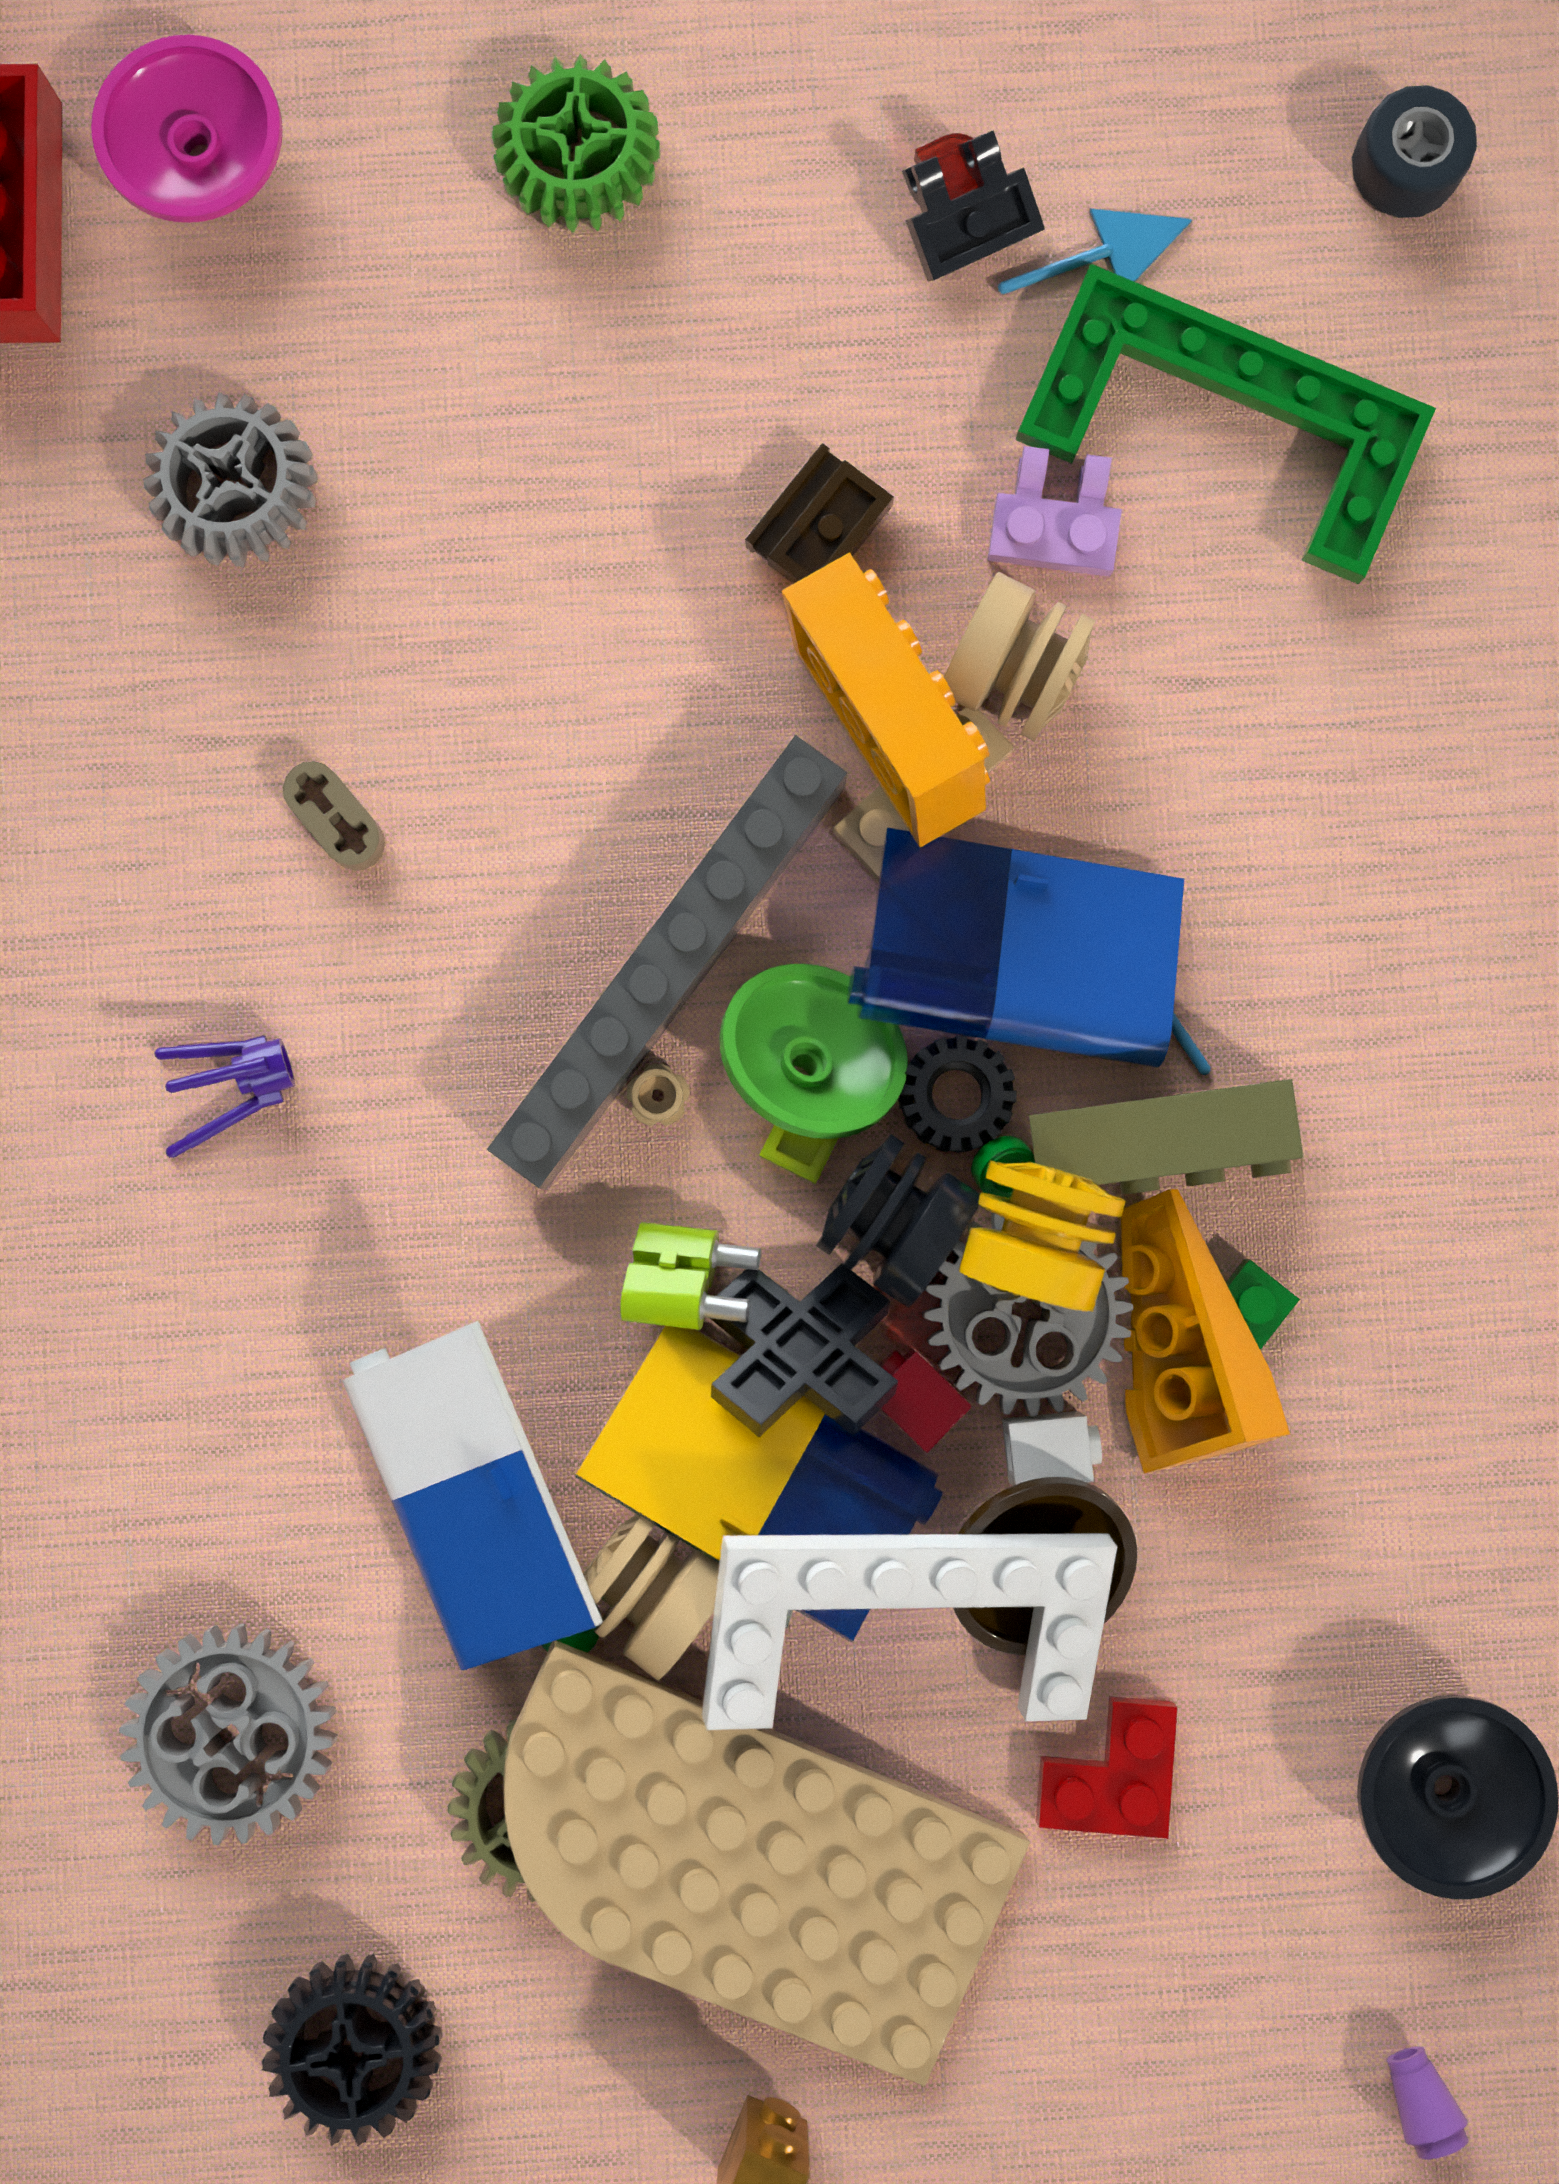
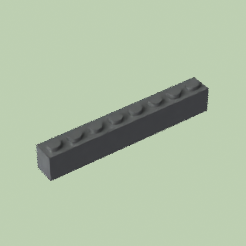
[487,735,848,1190]

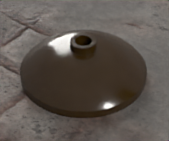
[953,1477,1137,1655]

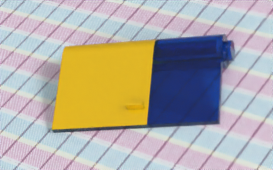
[575,1326,943,1642]

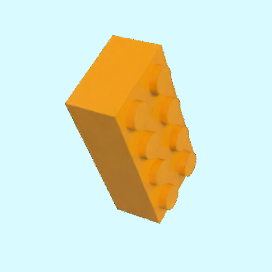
[782,552,990,847]

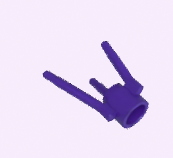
[154,1035,295,1158]

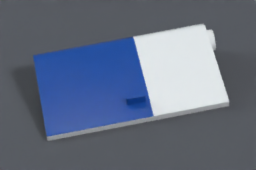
[342,1321,603,1670]

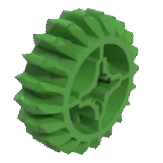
[492,54,661,233]

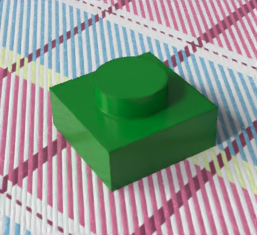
[1226,1259,1300,1349]

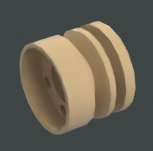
[944,572,1096,741]
[583,1512,720,1681]

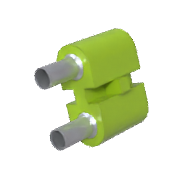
[620,1222,761,1330]

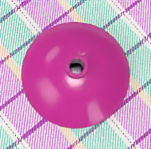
[91,34,283,223]

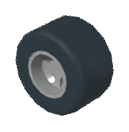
[1352,85,1477,218]

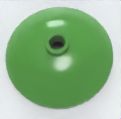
[719,964,908,1139]

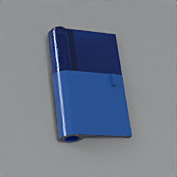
[847,827,1184,1068]

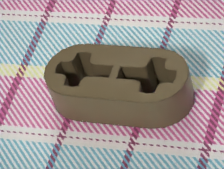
[283,761,385,871]

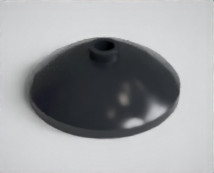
[1357,1695,1559,1900]

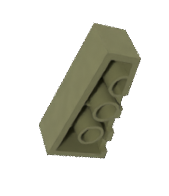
[1029,1079,1304,1195]

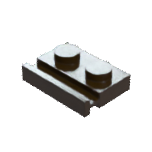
[745,443,894,584]

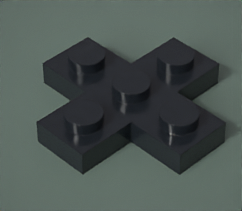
[710,1263,898,1438]

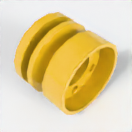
[959,1161,1125,1311]

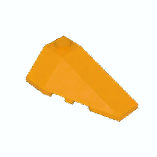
[1121,1189,1291,1474]

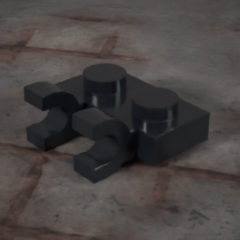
[902,130,1045,281]

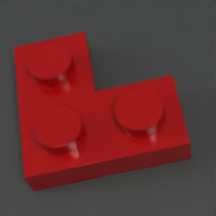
[1036,1696,1178,1839]

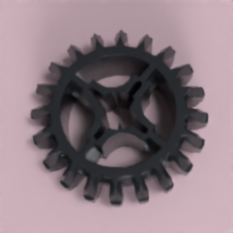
[262,1953,443,2146]

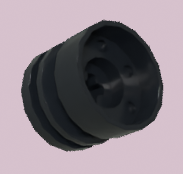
[816,1134,980,1308]

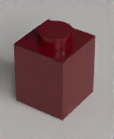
[879,1348,972,1453]

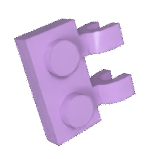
[987,446,1122,577]

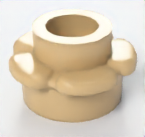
[627,1064,690,1126]

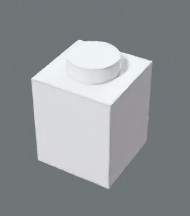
[1002,1411,1102,1486]

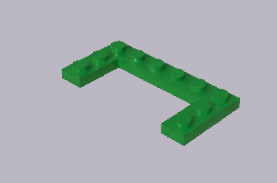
[1015,264,1436,585]

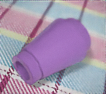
[1387,2046,1468,2160]

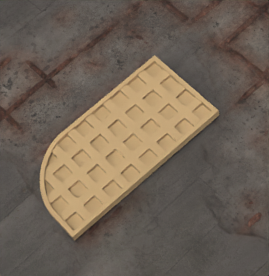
[503,1640,1030,2086]

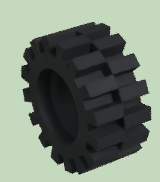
[898,1035,1017,1153]

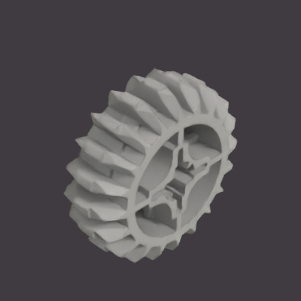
[143,392,318,568]

